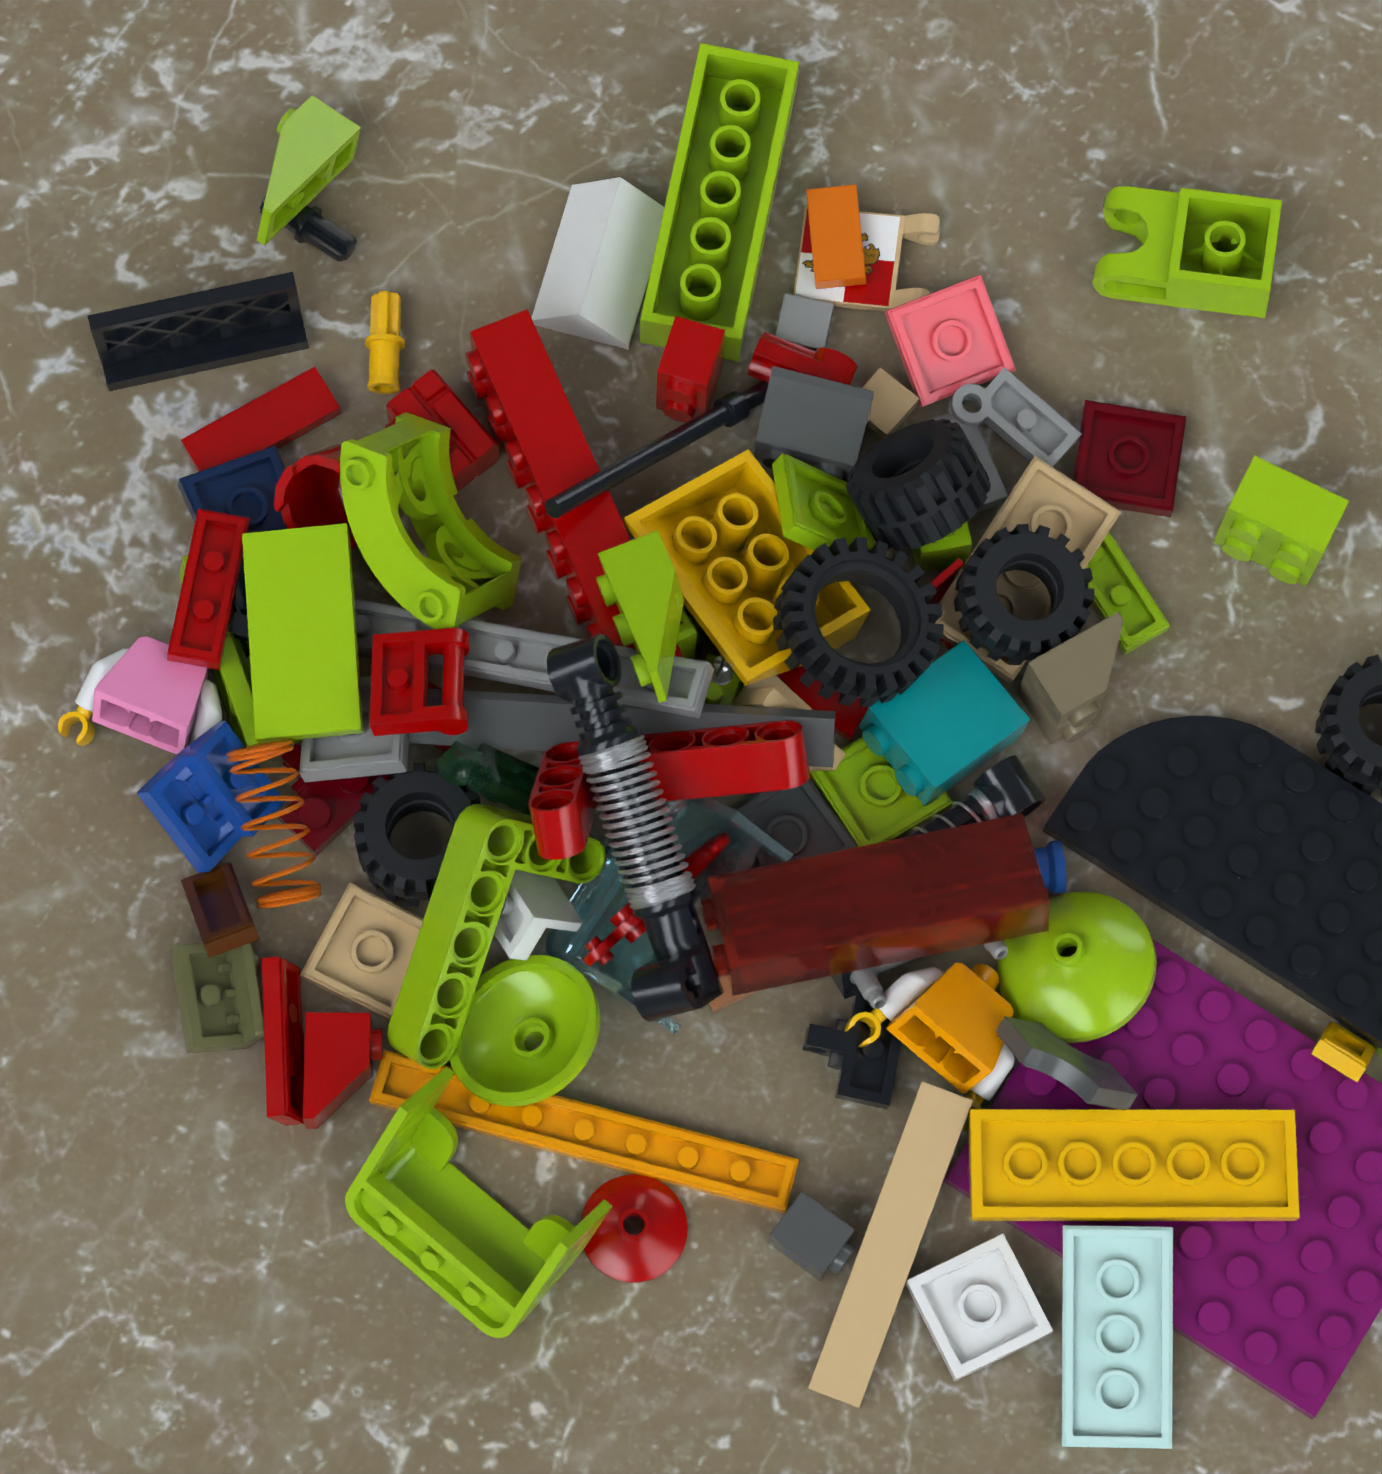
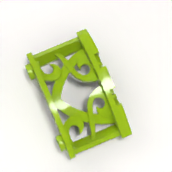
[340,412,522,629]

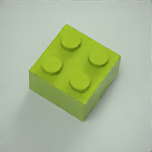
[1213,455,1349,586]

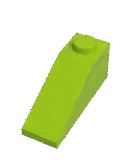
[257,95,361,246]

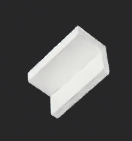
[494,870,583,960]

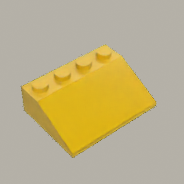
[623,449,871,686]

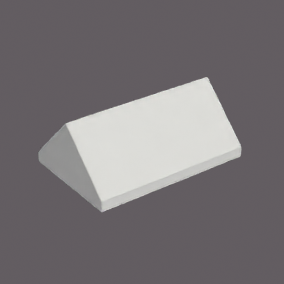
[532,177,665,350]

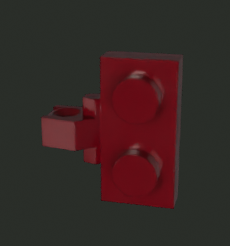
[279,743,390,856]

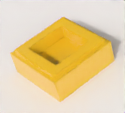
[1311,1021,1376,1082]

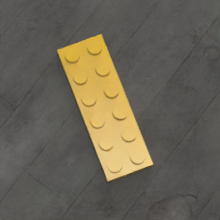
[968,1109,1300,1221]

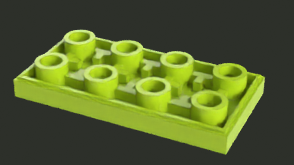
[242,523,364,743]

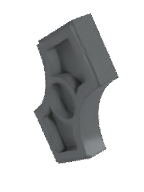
[996,1016,1138,1110]

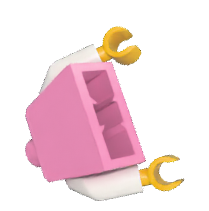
[58,636,223,755]

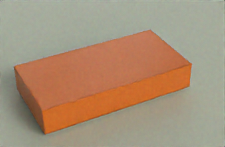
[806,184,866,289]

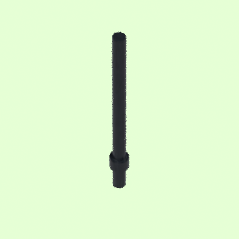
[545,381,768,519]

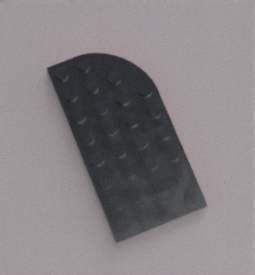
[1043,716,1382,1049]

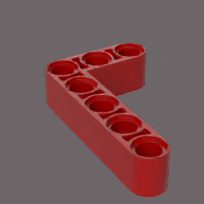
[529,720,810,860]

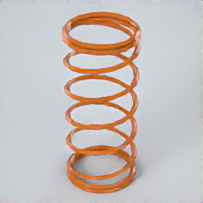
[226,740,323,909]

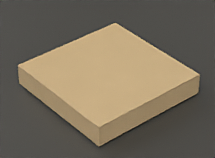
[300,882,424,1022]

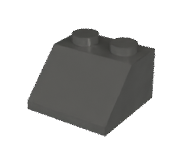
[754,366,874,482]

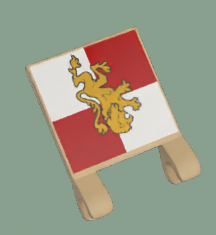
[793,206,940,312]

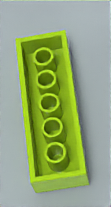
[640,43,799,362]

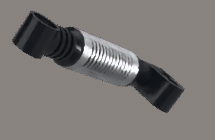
[547,634,724,1022]

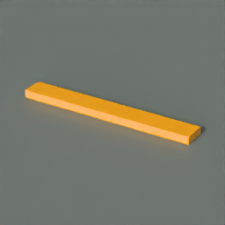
[369,1050,799,1214]

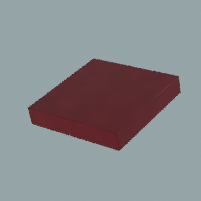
[1073,400,1187,517]

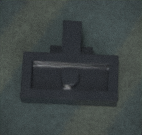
[803,993,902,1109]

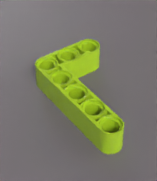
[387,804,606,1069]

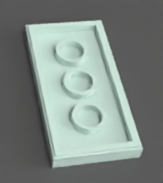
[1062,1225,1173,1449]

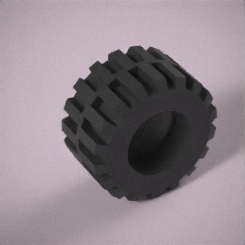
[846,419,991,551]
[954,524,1094,666]
[1315,655,1382,796]
[353,763,481,907]

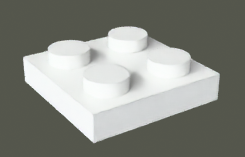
[905,1233,1053,1382]

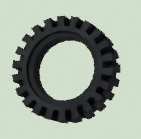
[773,537,944,707]

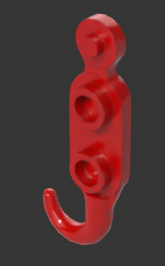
[582,832,731,967]

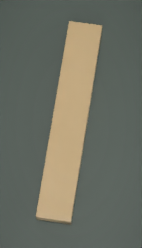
[808,1081,973,1408]

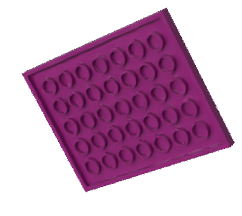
[944,939,1382,1419]

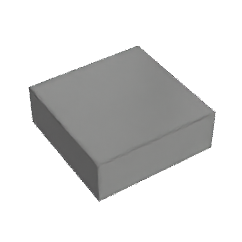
[775,293,834,351]

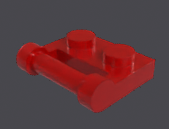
[370,628,470,736]

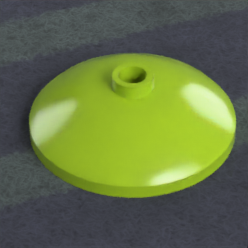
[997,892,1157,1043]
[450,955,601,1106]

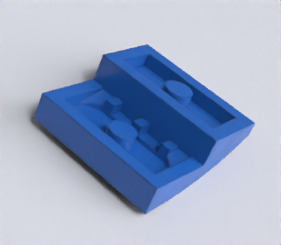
[137,721,285,873]

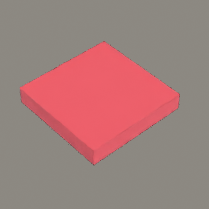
[884,275,1016,407]

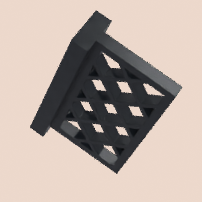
[87,272,309,391]

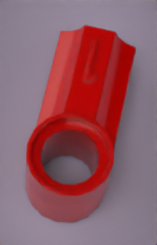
[748,332,858,385]

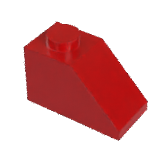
[303,1012,383,1129]

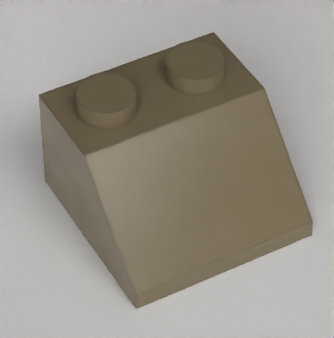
[1018,612,1124,744]

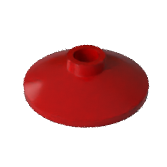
[580,1175,688,1283]

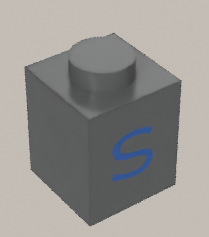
[768,1191,856,1281]

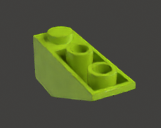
[595,530,684,703]

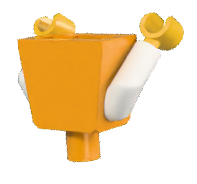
[844,962,1014,1131]

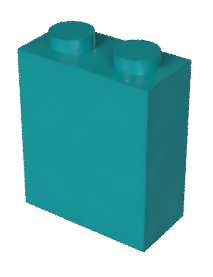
[859,640,1030,806]

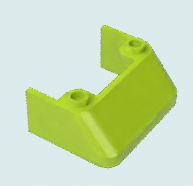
[345,1066,613,1338]

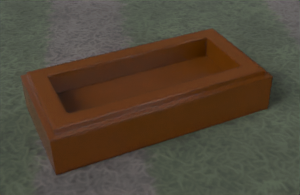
[181,862,259,958]

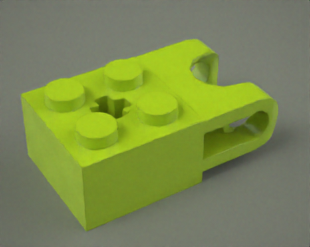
[1092,186,1282,318]

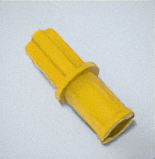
[365,291,405,394]

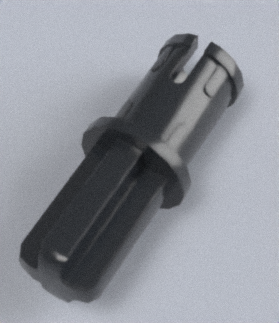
[260,196,357,262]

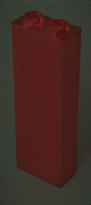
[701,813,1050,996]

